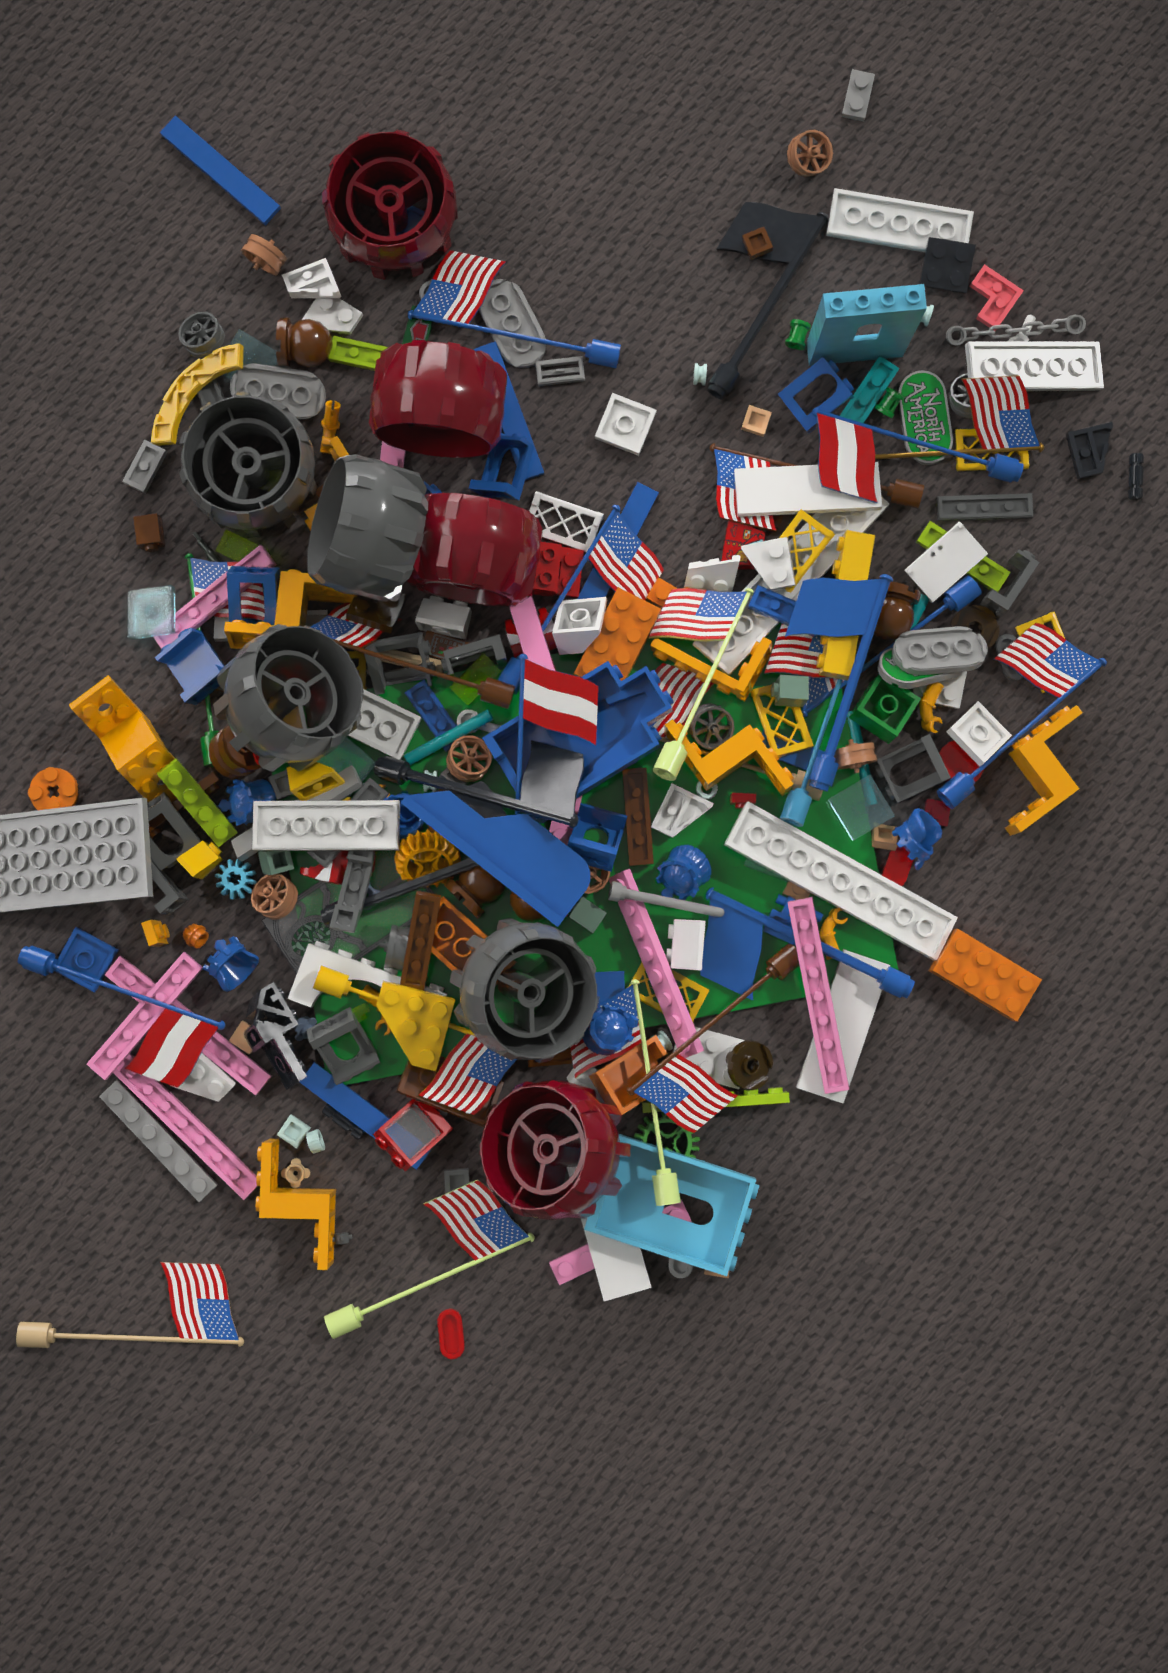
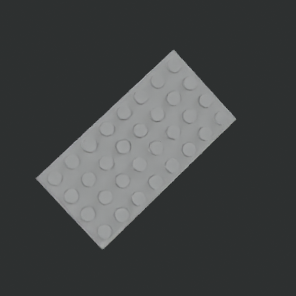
[0,798,153,913]

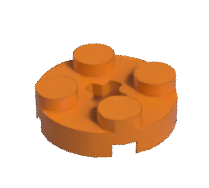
[28,767,78,810]

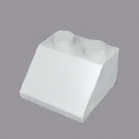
[415,596,472,640]
[552,597,607,655]
[666,919,705,971]

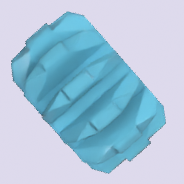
[215,859,257,900]

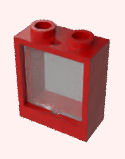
[373,1099,453,1171]

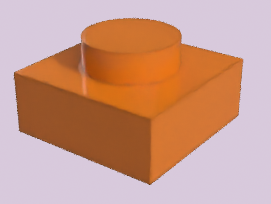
[646,577,678,609]

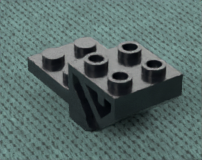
[244,982,307,1090]

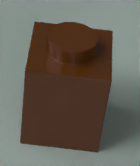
[133,513,165,552]

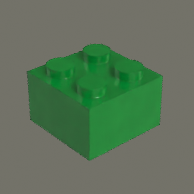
[848,674,921,744]

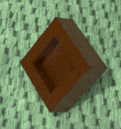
[742,227,773,260]

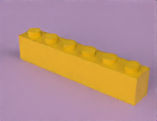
[816,530,875,681]

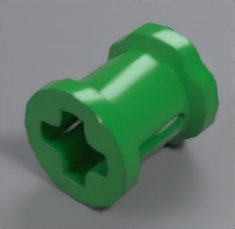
[785,319,811,350]
[874,386,905,418]

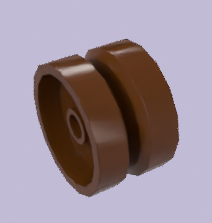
[208,725,261,779]

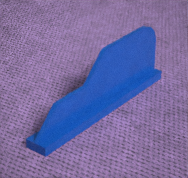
[400,791,590,927]

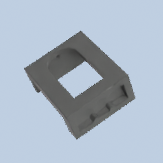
[979,549,1040,619]
[364,632,436,695]
[441,635,507,684]
[875,734,951,803]
[147,792,200,871]
[151,859,189,915]
[306,1007,380,1085]

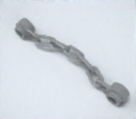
[946,314,1086,345]

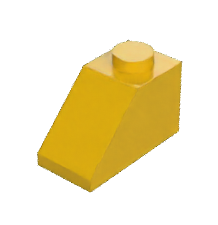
[287,762,345,801]
[176,841,223,879]

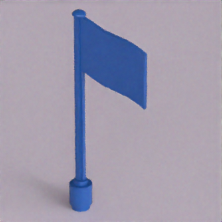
[785,574,893,792]
[700,887,915,1000]

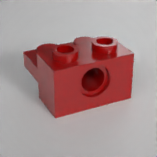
[533,542,584,599]

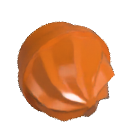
[183,923,209,948]

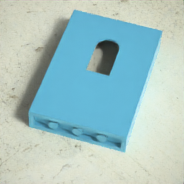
[806,284,927,366]
[584,1134,759,1276]

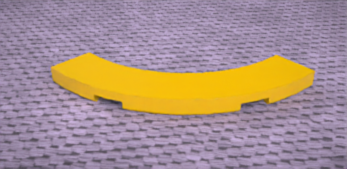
[151,343,244,446]

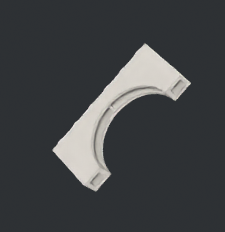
[288,941,447,1007]

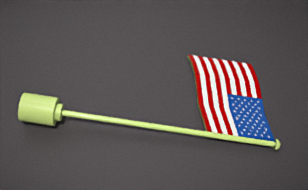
[649,588,754,781]
[570,979,681,1206]
[324,1180,535,1339]

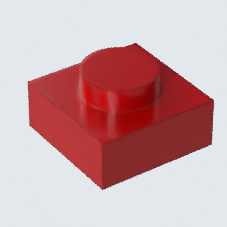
[730,793,756,809]

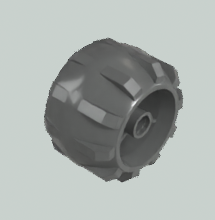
[179,392,318,537]
[307,454,428,602]
[213,624,364,771]
[450,918,600,1063]

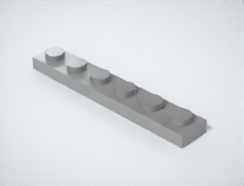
[99,1079,218,1202]

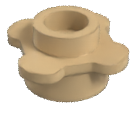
[281,1158,310,1188]

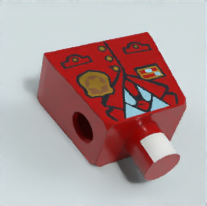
[721,521,765,570]

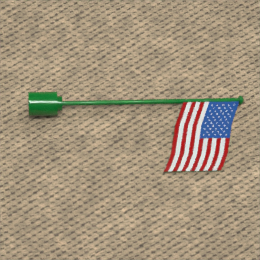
[185,553,265,768]

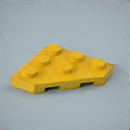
[377,980,455,1071]

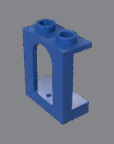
[778,357,854,434]
[468,433,534,501]
[226,566,280,626]
[567,803,627,872]

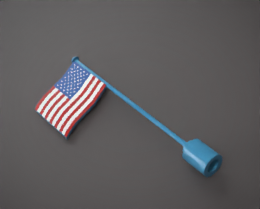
[764,624,842,827]

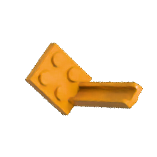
[650,637,772,702]

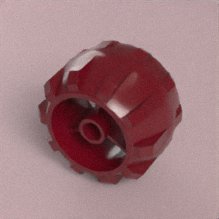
[322,130,458,280]
[369,340,508,458]
[407,493,543,607]
[480,1080,630,1220]

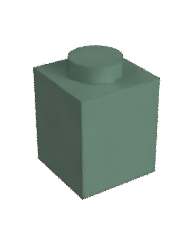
[771,675,809,707]
[258,851,294,875]
[569,897,607,933]

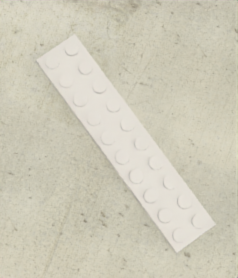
[693,497,889,676]
[724,801,958,961]

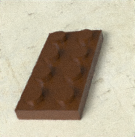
[396,1056,504,1128]

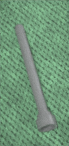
[608,881,724,917]

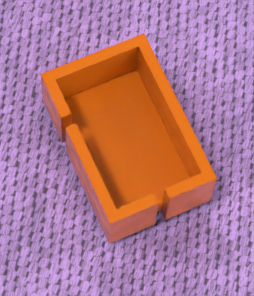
[589,1035,667,1115]

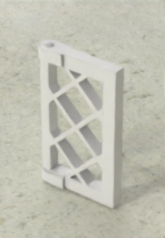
[529,491,604,552]

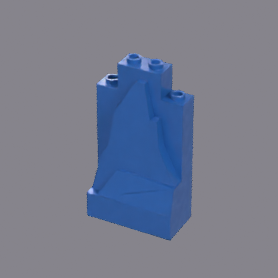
[482,661,674,825]

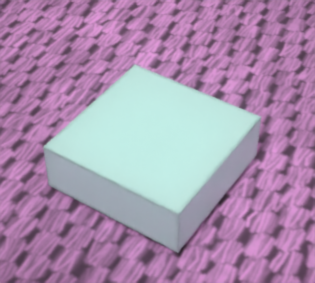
[277,1114,311,1148]

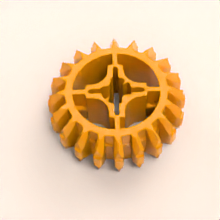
[394,829,461,889]

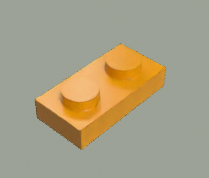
[141,920,170,947]

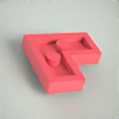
[969,264,1024,332]

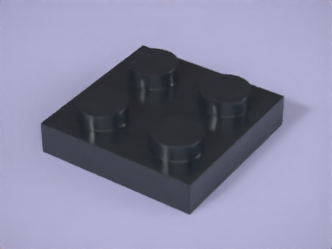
[919,237,976,294]

